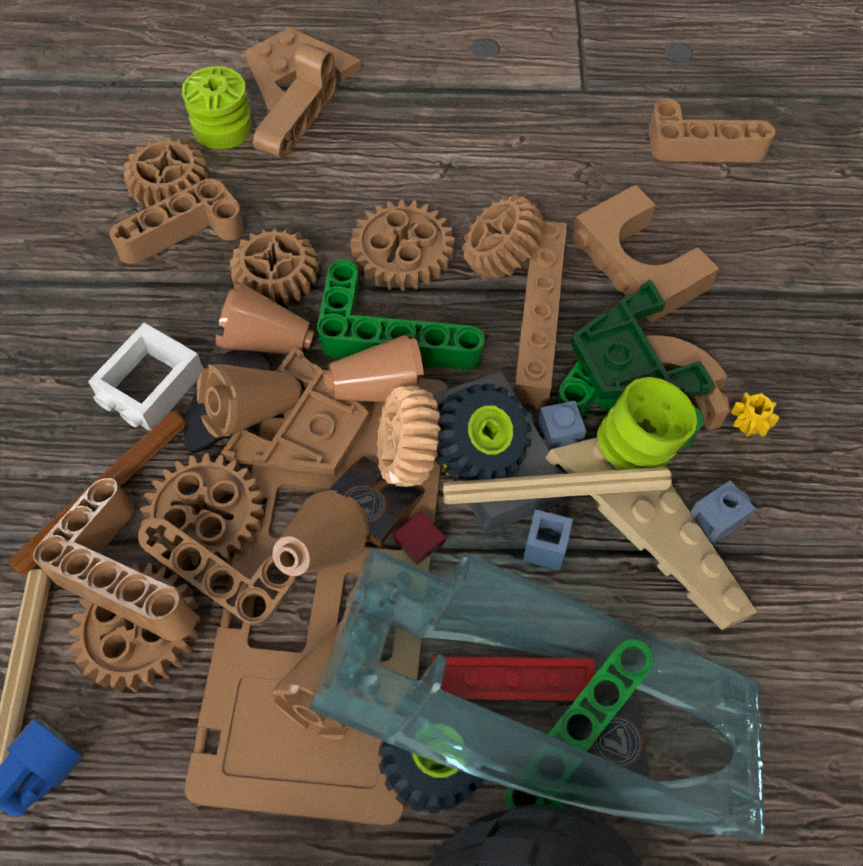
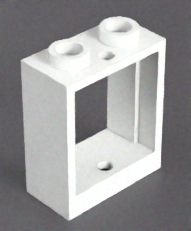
[88,323,203,431]

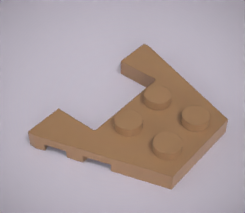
[244,27,361,113]
[221,346,370,476]

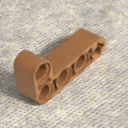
[253,43,336,159]
[648,98,775,162]
[110,178,245,264]
[138,518,298,626]

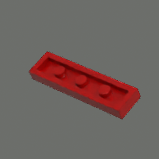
[431,657,596,701]

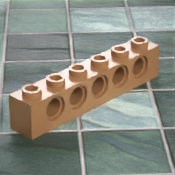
[514,221,567,409]

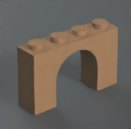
[572,185,719,323]

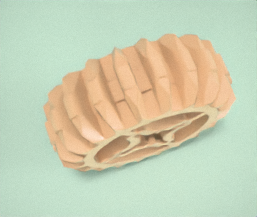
[376,386,441,487]

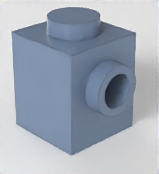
[536,401,586,449]
[690,480,755,545]
[523,509,573,571]

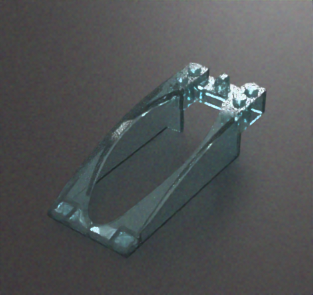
[308,548,765,841]

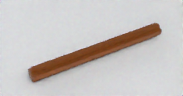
[9,411,186,575]

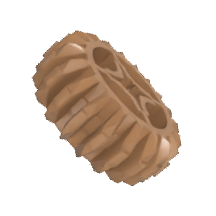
[123,136,209,208]
[462,194,545,280]
[230,226,319,307]

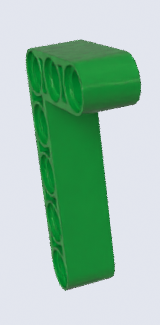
[317,260,485,370]
[505,640,653,809]

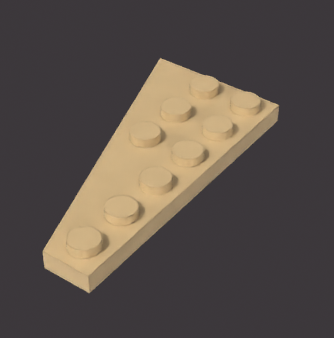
[545,437,757,630]

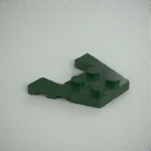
[570,280,716,399]

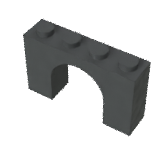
[433,371,567,534]

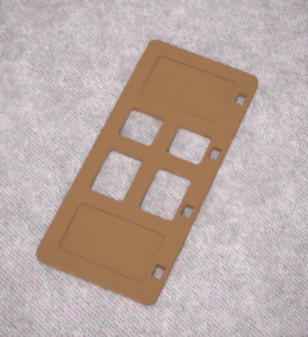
[185,368,448,826]

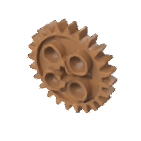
[350,200,454,291]
[140,453,265,570]
[69,563,201,692]

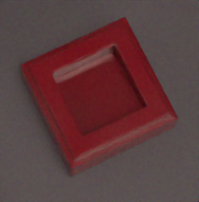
[392,511,446,565]

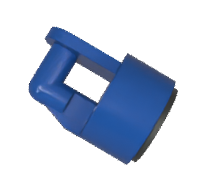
[0,717,84,817]

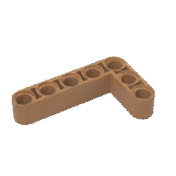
[33,478,196,641]

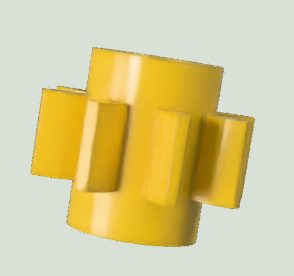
[731,393,779,437]

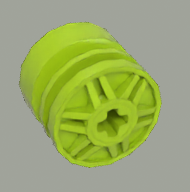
[182,66,253,150]
[597,377,698,470]

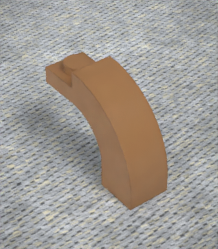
[646,335,730,431]

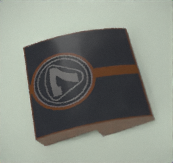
[329,456,424,547]
[550,697,652,795]

